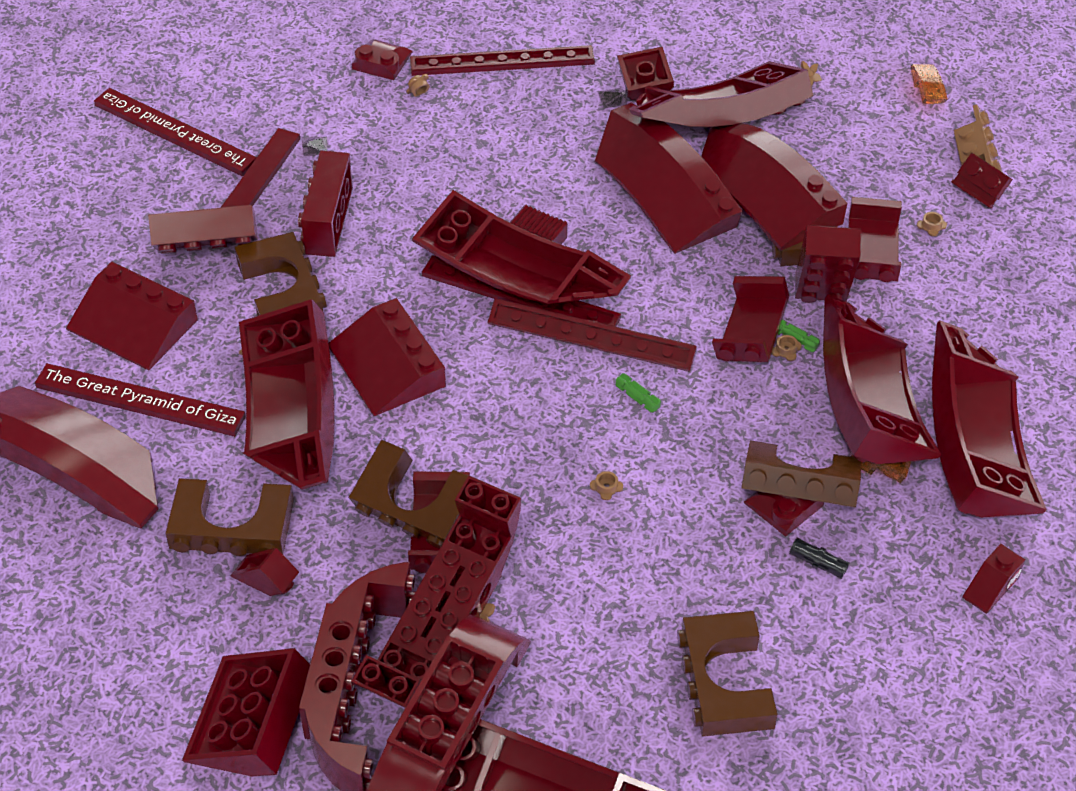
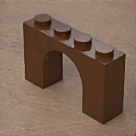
[234,232,327,316]
[348,439,468,549]
[741,440,861,507]
[165,478,294,556]
[677,611,778,737]

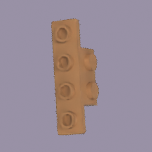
[954,104,1002,172]

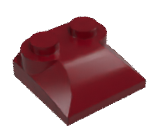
[352,39,413,80]
[617,47,674,101]
[744,491,824,537]

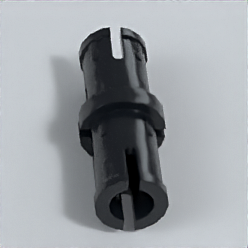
[789,537,850,579]

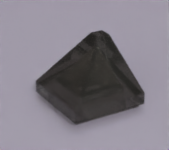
[598,88,627,108]
[302,136,328,156]

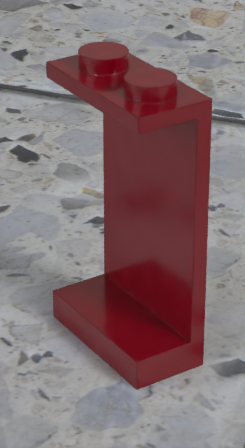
[848,197,902,282]
[712,276,790,362]
[408,471,470,573]

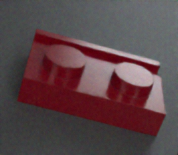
[951,152,1013,208]

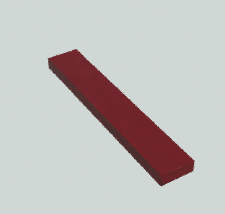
[220,128,300,208]

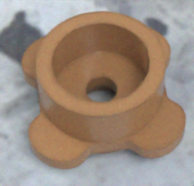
[406,74,430,97]
[917,212,947,236]
[771,335,801,361]
[590,471,623,500]

